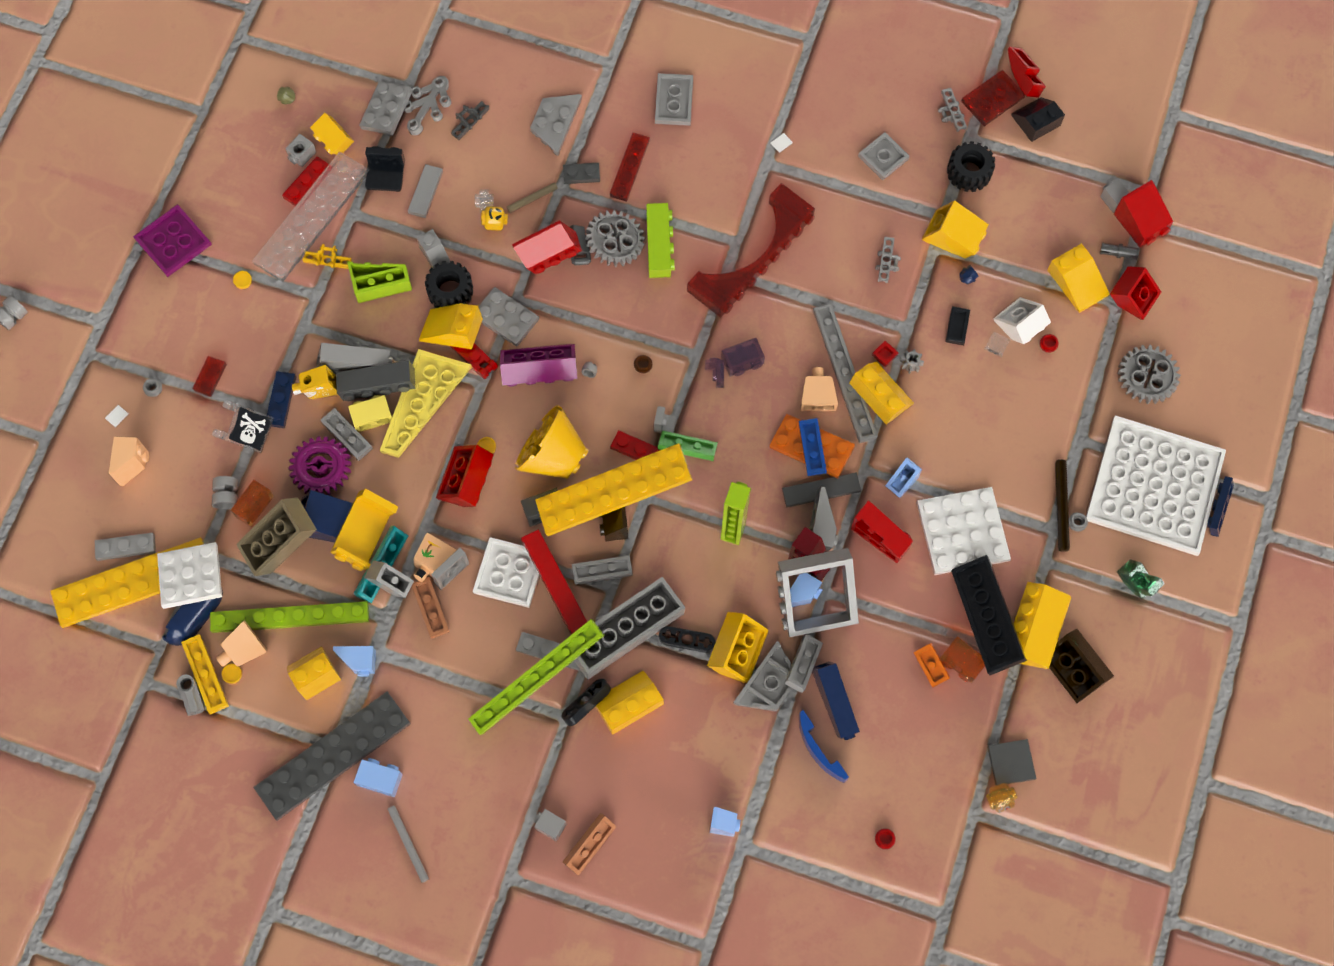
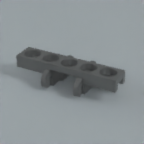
[451,101,490,140]

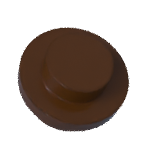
[634,355,653,373]

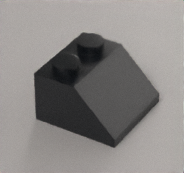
[1011,97,1065,142]

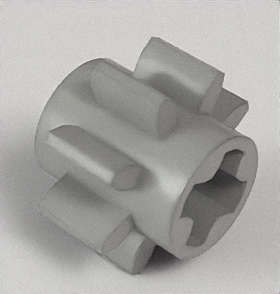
[900,349,924,374]

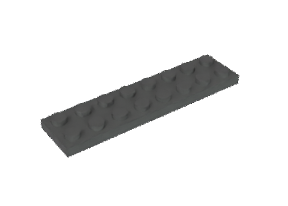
[253,691,411,821]

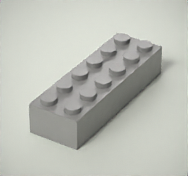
[574,577,685,680]

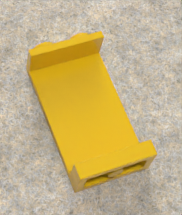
[330,488,398,571]

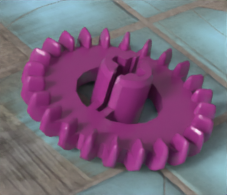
[288,436,352,495]

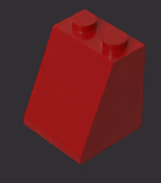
[1114,180,1173,247]

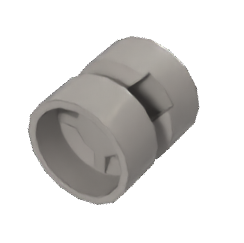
[0,295,28,330]
[212,476,238,510]

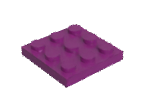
[133,204,212,277]

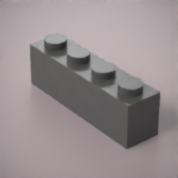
[336,360,416,401]

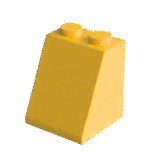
[922,200,989,259]
[287,646,341,700]

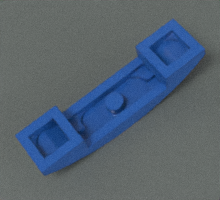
[799,710,849,783]

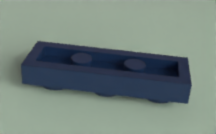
[266,371,296,428]
[1207,476,1234,537]

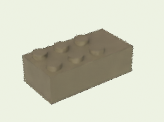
[236,497,317,576]

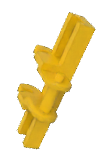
[302,244,352,269]

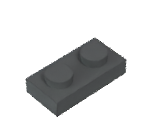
[563,163,600,184]

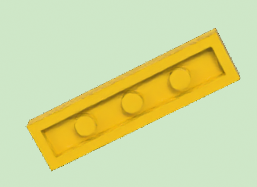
[181,634,229,715]

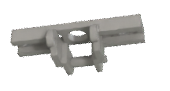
[938,88,967,132]
[875,237,901,283]

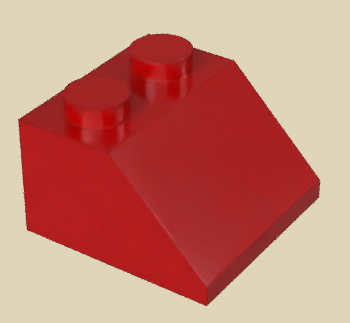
[1110,266,1161,320]

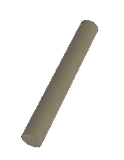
[507,182,558,213]

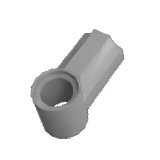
[176,674,205,716]

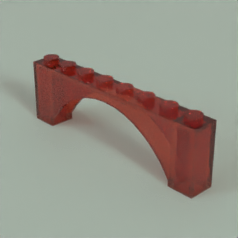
[687,183,815,318]

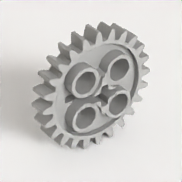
[585,210,645,267]
[1117,345,1181,404]

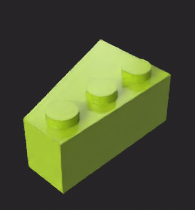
[347,261,412,303]

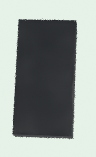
[945,306,970,346]

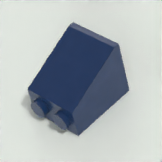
[301,490,353,542]

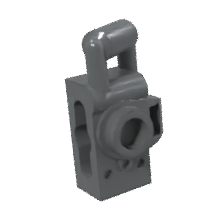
[570,225,591,266]

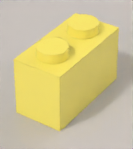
[348,395,392,432]

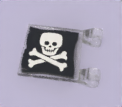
[212,400,274,453]

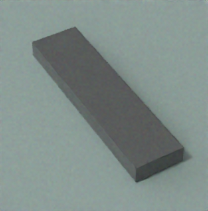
[782,472,861,508]

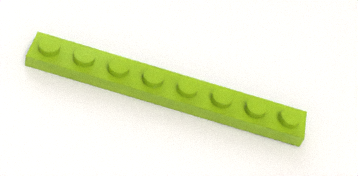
[210,601,369,633]
[468,619,605,735]

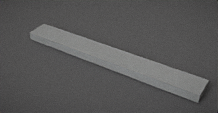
[813,303,878,444]

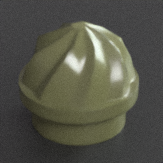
[277,87,296,104]

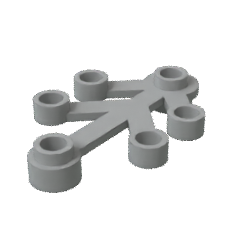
[404,76,452,135]

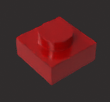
[872,341,899,367]

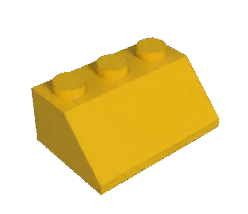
[849,362,914,425]
[707,612,769,684]
[595,671,664,735]

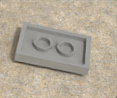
[655,73,693,126]
[359,81,412,135]
[478,287,539,347]

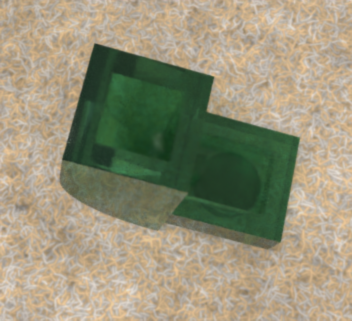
[1117,559,1165,599]

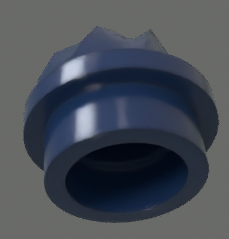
[960,265,979,284]

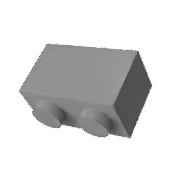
[364,561,414,598]

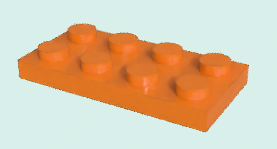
[770,414,855,479]

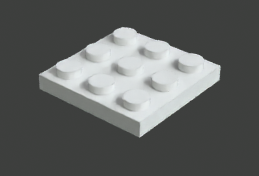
[473,537,539,608]
[157,542,222,609]

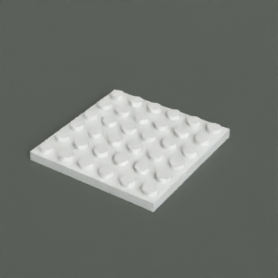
[1086,416,1226,556]

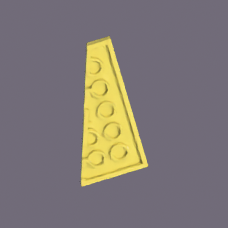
[380,349,472,458]

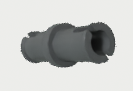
[1100,243,1140,259]

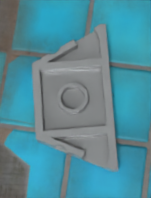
[530,94,582,156]
[733,641,793,712]

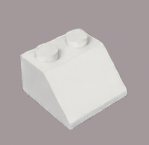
[993,297,1051,344]

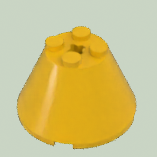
[515,405,589,479]

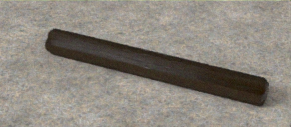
[1055,459,1070,552]

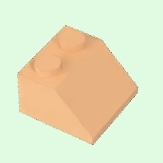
[109,437,149,486]

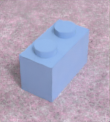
[353,758,403,797]

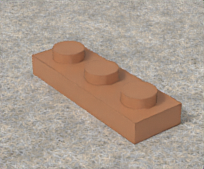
[412,577,450,639]
[563,813,616,876]

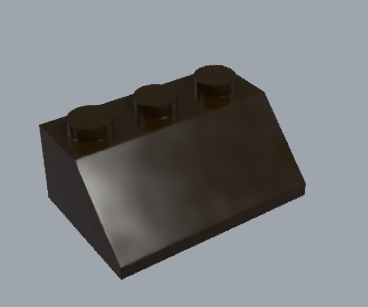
[599,507,628,542]
[1049,629,1114,703]

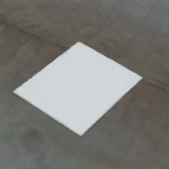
[771,133,793,153]
[105,405,129,427]

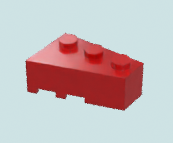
[851,500,913,563]

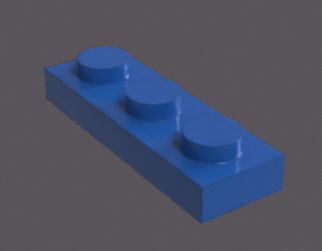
[799,418,827,476]

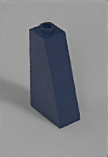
[812,661,860,740]

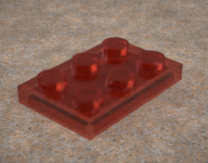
[961,70,1025,126]

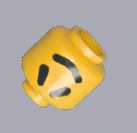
[481,206,508,231]

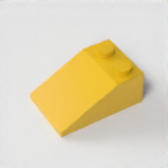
[1047,243,1110,313]
[419,303,483,349]

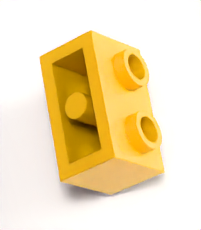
[310,113,354,157]

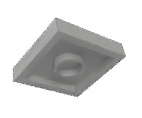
[858,132,910,180]
[431,548,469,590]

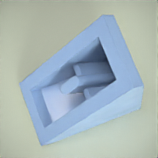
[885,457,922,498]

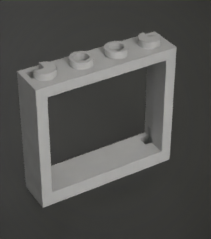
[776,548,859,637]

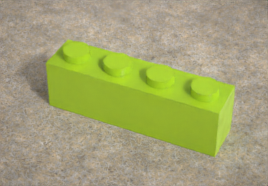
[646,203,675,278]

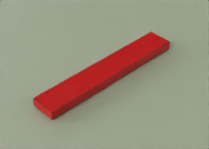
[521,529,587,635]

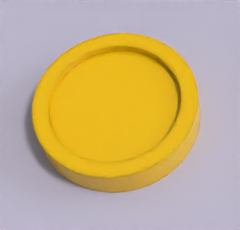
[233,271,252,289]
[477,437,496,454]
[221,664,242,684]

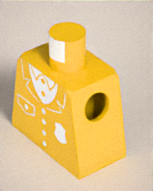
[292,365,338,399]

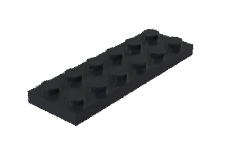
[951,555,1027,675]

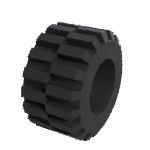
[947,141,995,192]
[425,261,473,308]

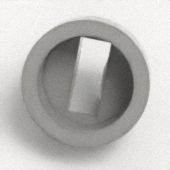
[581,361,597,378]

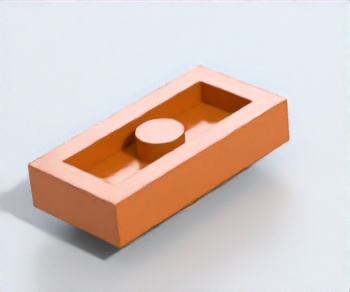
[913,643,951,688]

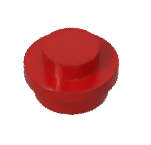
[1040,334,1059,353]
[875,828,896,849]

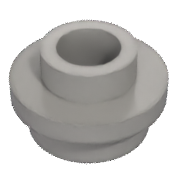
[143,378,162,397]
[1069,512,1088,532]

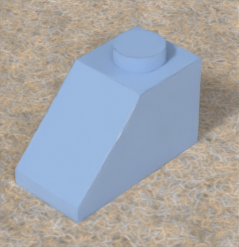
[782,573,823,607]
[333,646,376,677]
[710,807,741,837]

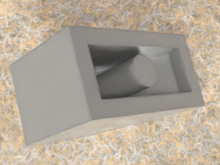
[417,229,450,269]

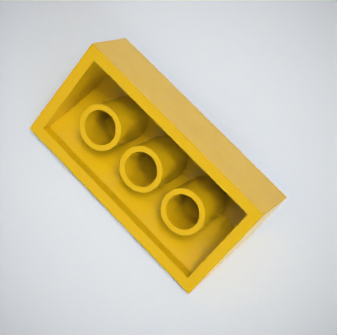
[1014,582,1071,669]

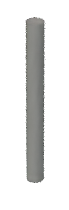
[387,806,429,883]

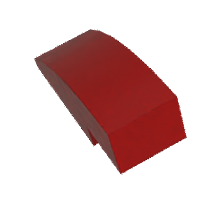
[1008,46,1046,98]

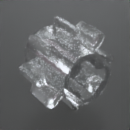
[475,189,494,212]

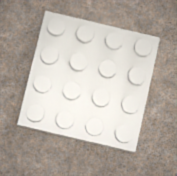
[917,487,1011,575]

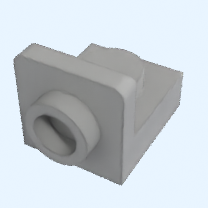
[654,406,676,433]

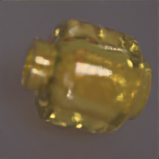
[986,783,1018,813]

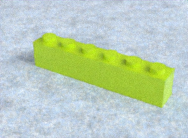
[721,482,751,545]

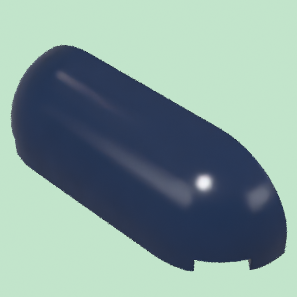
[163,587,223,646]

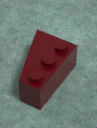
[788,527,830,581]

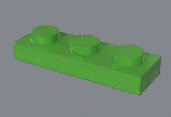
[658,431,718,461]

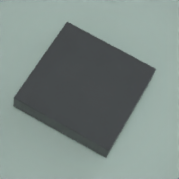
[987,739,1037,786]

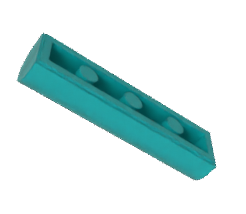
[353,526,408,603]

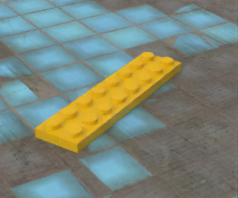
[535,443,692,536]
[50,537,204,628]

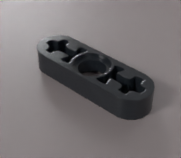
[659,626,716,653]
[561,679,611,726]

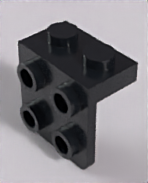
[365,146,405,192]

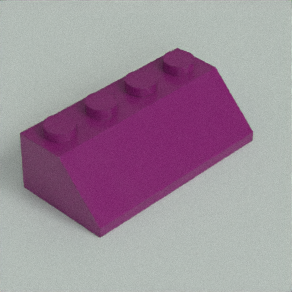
[500,344,578,387]

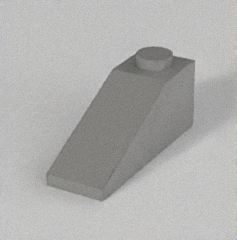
[809,486,838,551]

